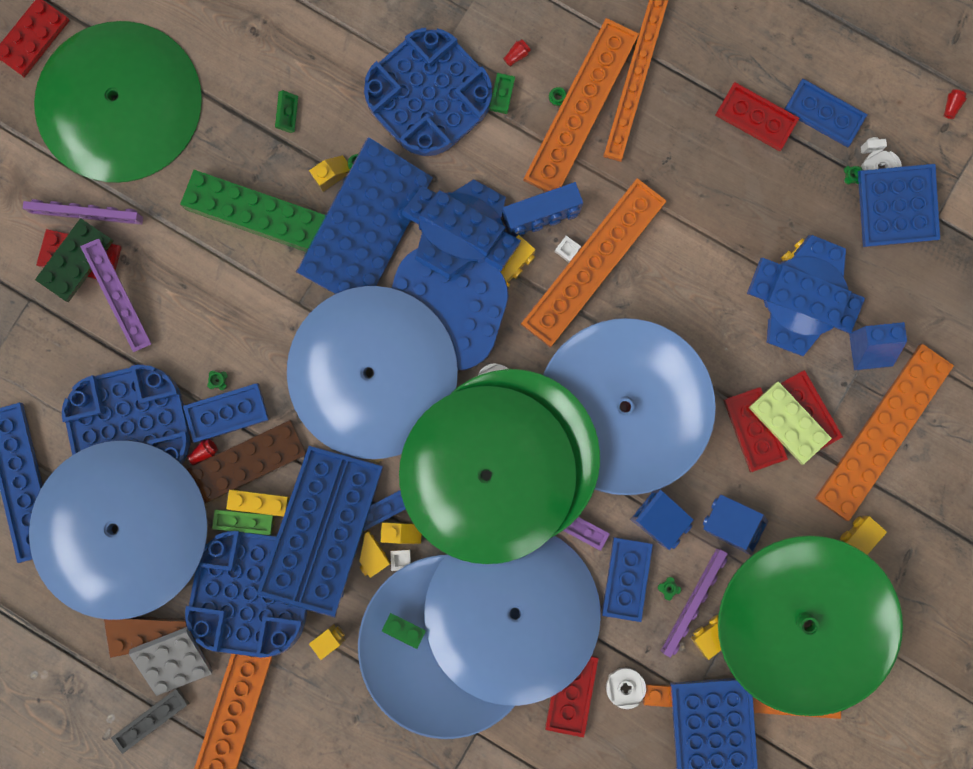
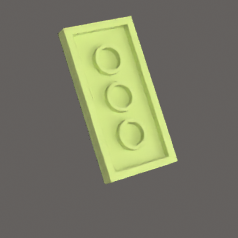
[748,381,832,465]

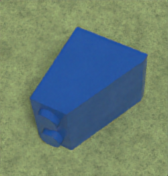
[849,322,907,371]
[630,490,694,550]
[703,494,769,556]

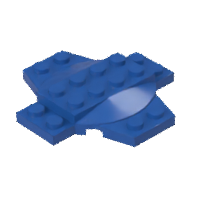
[402,179,521,279]
[747,235,865,356]

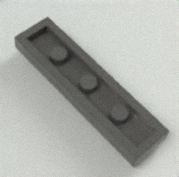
[111,688,190,754]

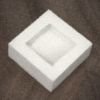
[861,137,887,154]
[555,236,581,263]
[390,550,411,571]

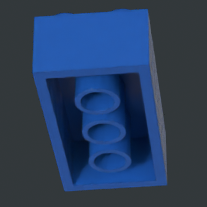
[502,182,583,237]

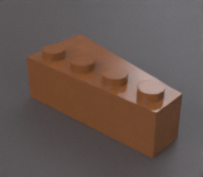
[104,617,195,658]

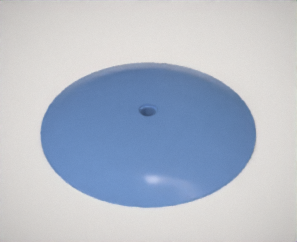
[287,286,458,459]
[543,318,716,495]
[29,441,207,620]
[425,536,601,706]
[358,555,519,739]

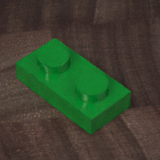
[489,73,515,114]
[275,90,298,133]
[382,613,426,649]

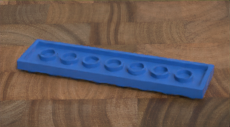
[0,402,43,563]

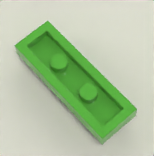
[212,510,274,535]

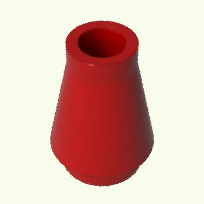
[503,39,531,67]
[943,89,967,119]
[187,439,218,465]

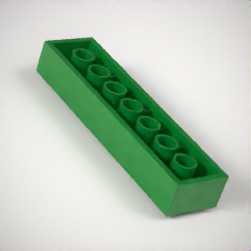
[180,170,326,252]

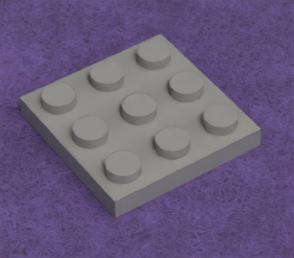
[129,627,212,696]

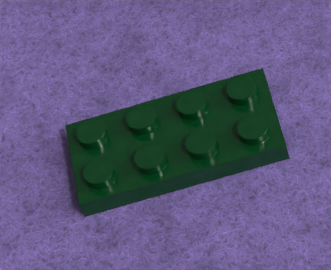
[35,218,114,303]

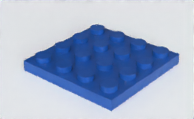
[858,164,940,247]

